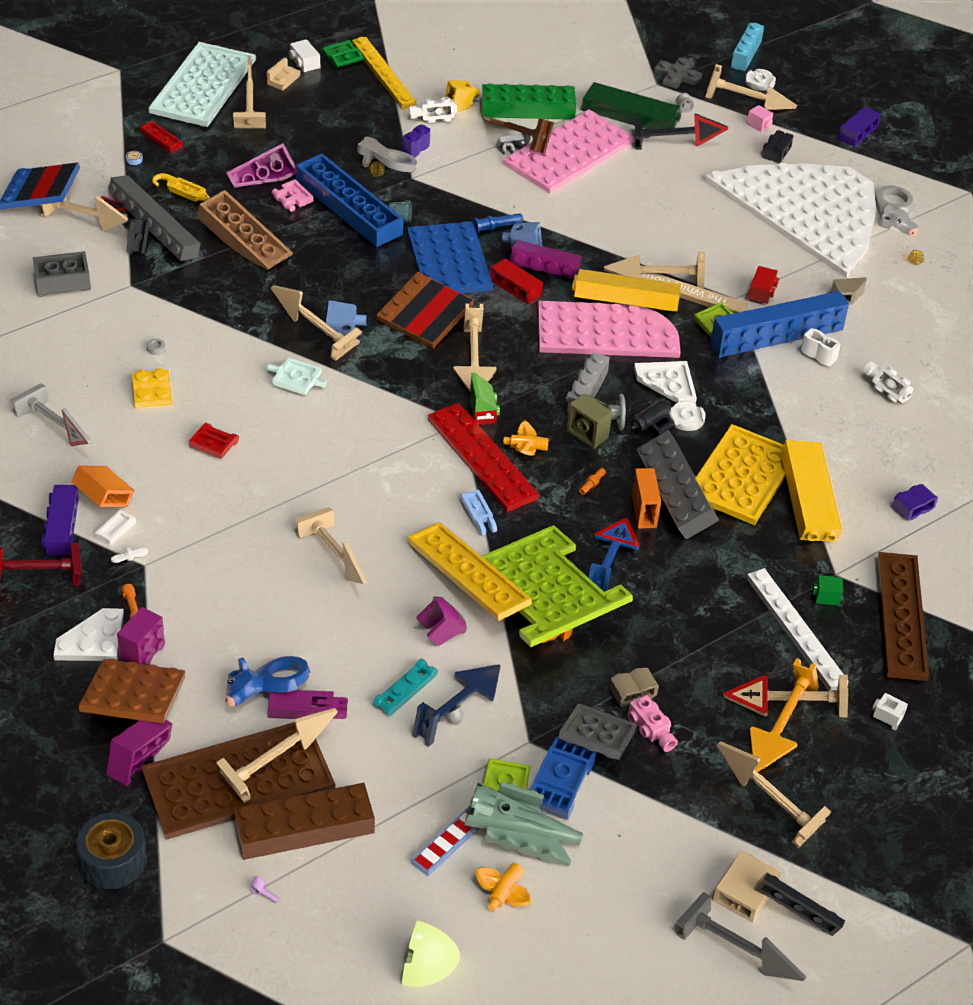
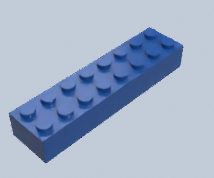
[296,154,403,247]
[710,291,849,357]

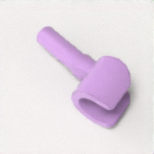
[250,877,279,903]

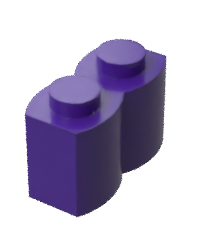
[402,124,431,158]
[893,484,938,520]

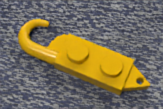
[152,173,209,202]

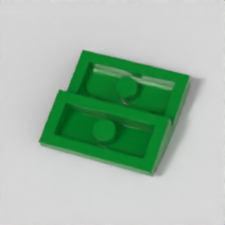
[322,40,364,68]

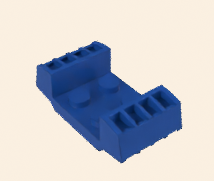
[531,736,596,820]

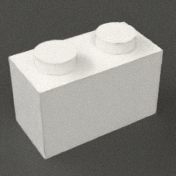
[289,39,320,72]

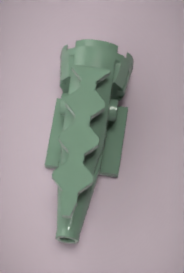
[465,782,583,866]

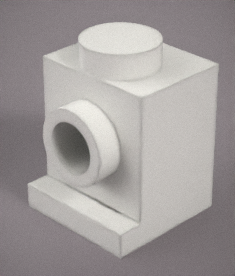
[872,693,908,730]

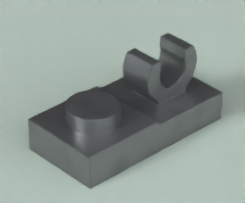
[496,133,531,154]

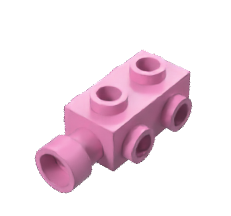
[628,695,678,752]

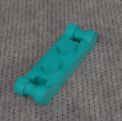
[373,658,438,716]

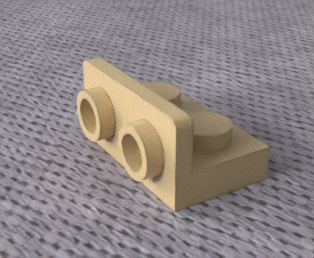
[267,58,300,90]

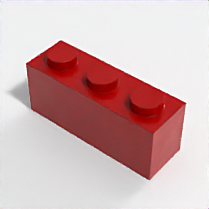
[490,259,543,305]

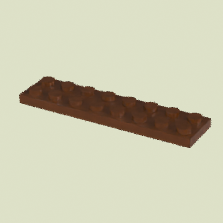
[877,552,929,681]

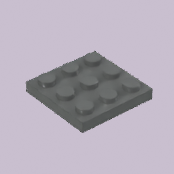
[558,703,638,760]

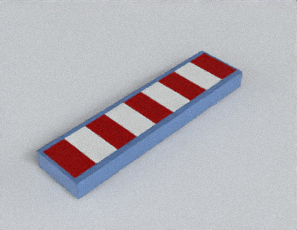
[411,806,479,876]

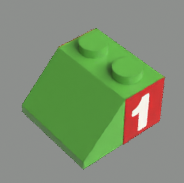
[469,373,500,425]

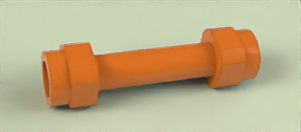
[121,584,138,619]

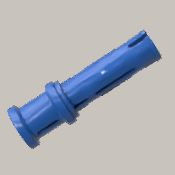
[473,213,523,233]

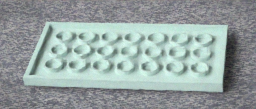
[149,42,256,127]

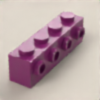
[510,240,582,279]

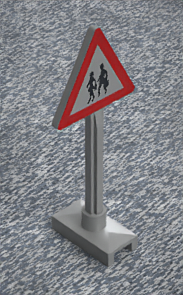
[10,383,91,446]

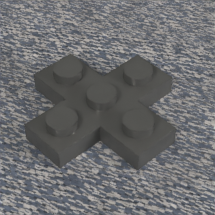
[654,57,702,89]

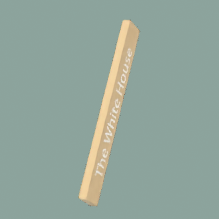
[639,273,748,314]

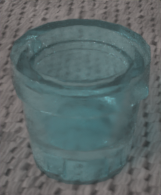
[389,200,412,222]

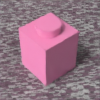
[747,105,773,132]

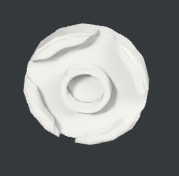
[745,69,776,91]
[669,401,705,431]

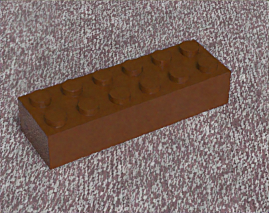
[234,782,375,860]

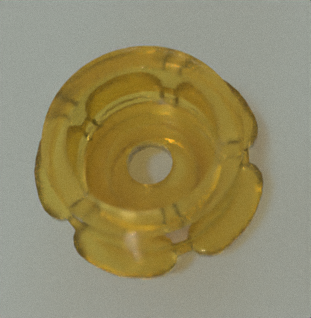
[370,161,385,177]
[908,250,924,265]

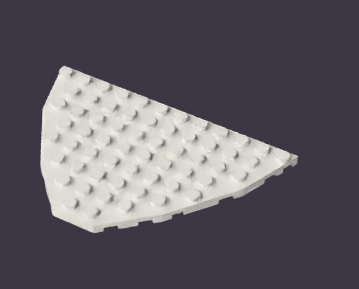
[705,163,876,278]

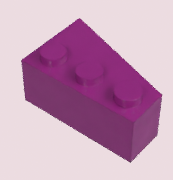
[106,720,173,786]

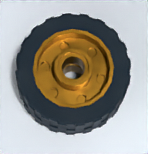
[75,812,147,889]

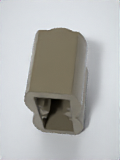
[609,668,659,706]

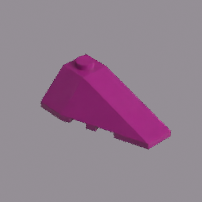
[226,143,296,188]

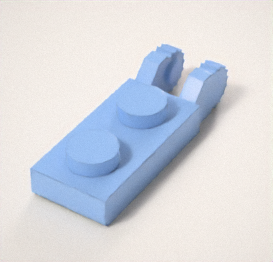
[461,490,497,536]

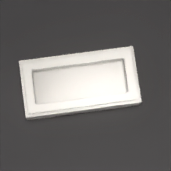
[95,510,136,546]

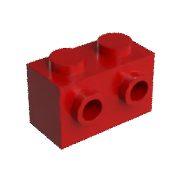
[748,265,780,304]

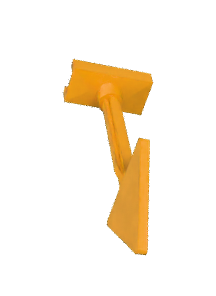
[750,658,819,772]

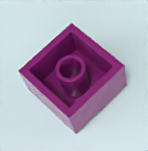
[117,607,165,665]

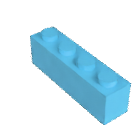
[731,23,764,71]

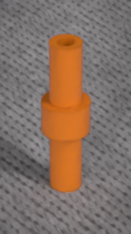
[579,468,606,495]

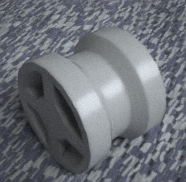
[675,93,694,113]

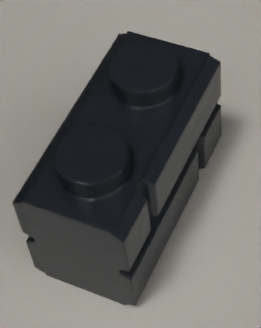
[762,130,794,164]

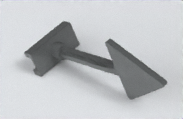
[677,892,806,981]

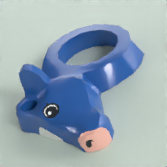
[225,656,311,706]

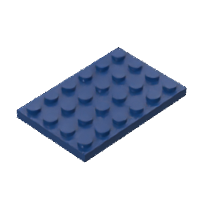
[407,222,493,293]

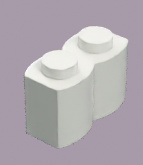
[801,328,841,366]

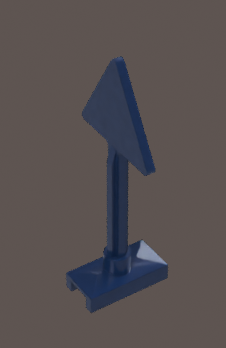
[412,664,501,747]

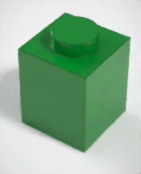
[812,576,843,605]

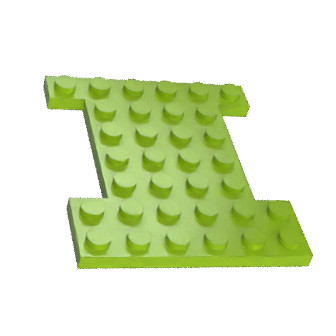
[482,525,633,647]

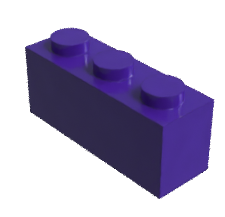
[839,107,881,147]

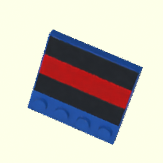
[0,162,80,210]

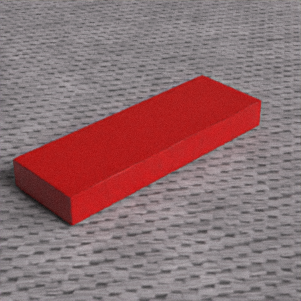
[140,121,183,153]

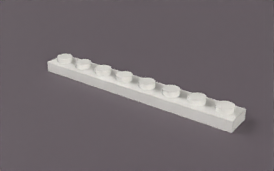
[747,568,849,690]

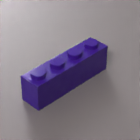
[42,485,79,556]

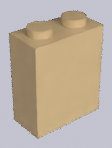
[713,851,781,923]

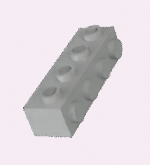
[566,352,610,413]

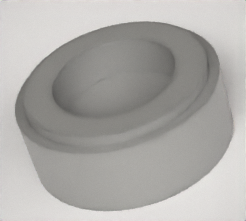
[147,339,165,355]

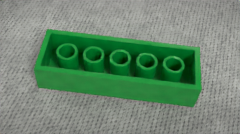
[481,83,576,120]

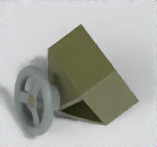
[567,393,626,449]

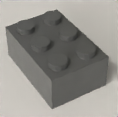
[33,251,91,295]

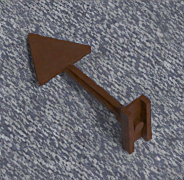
[483,115,554,153]

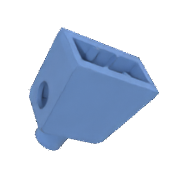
[502,222,542,249]
[326,301,367,336]

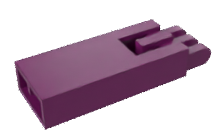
[268,690,348,721]

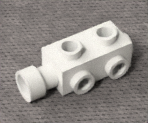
[410,97,457,123]
[863,361,914,403]

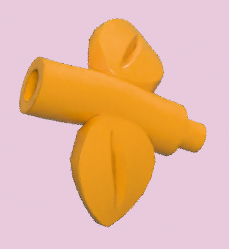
[503,420,549,455]
[475,863,531,911]

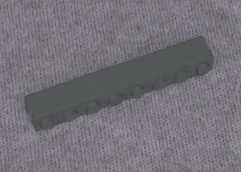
[108,175,201,261]

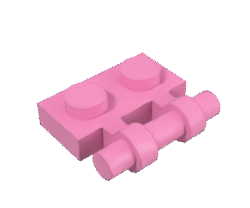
[272,180,313,211]

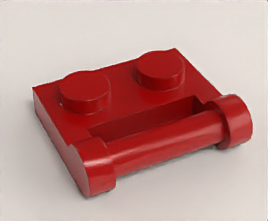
[189,422,239,459]

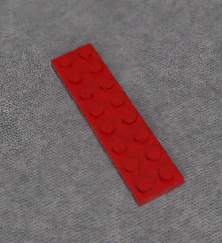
[428,403,539,512]

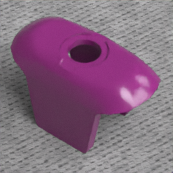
[416,596,467,646]

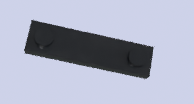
[754,872,845,936]

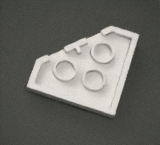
[634,361,697,403]
[54,608,124,661]

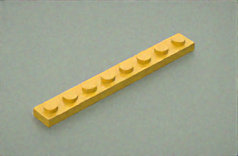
[352,37,416,110]

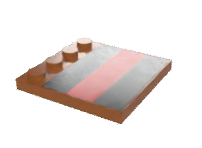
[376,272,474,348]

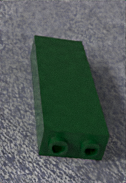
[582,82,682,130]

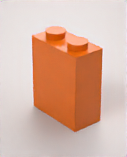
[71,465,135,507]
[632,468,661,528]

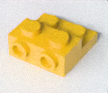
[132,368,172,408]

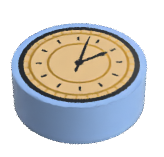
[126,151,143,165]

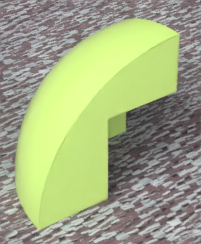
[402,920,460,986]

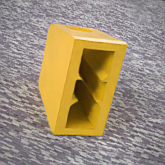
[443,80,480,114]

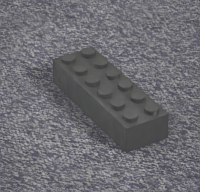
[636,430,719,539]

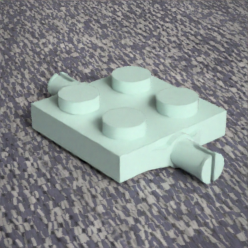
[267,357,326,395]

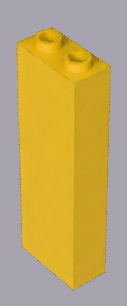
[572,269,681,312]
[781,440,843,542]

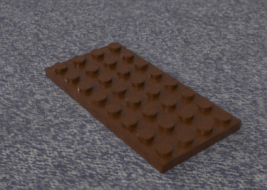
[141,722,335,840]

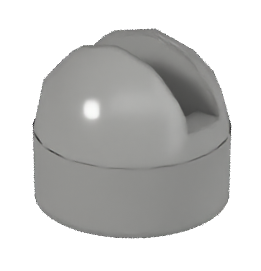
[446,706,463,724]

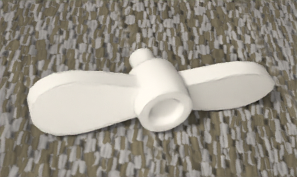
[111,547,148,563]

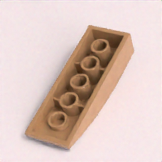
[198,190,293,270]

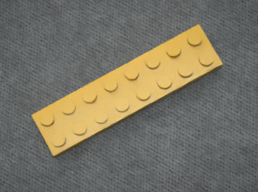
[407,522,532,621]

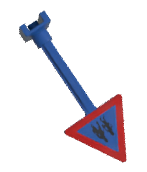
[588,518,639,592]

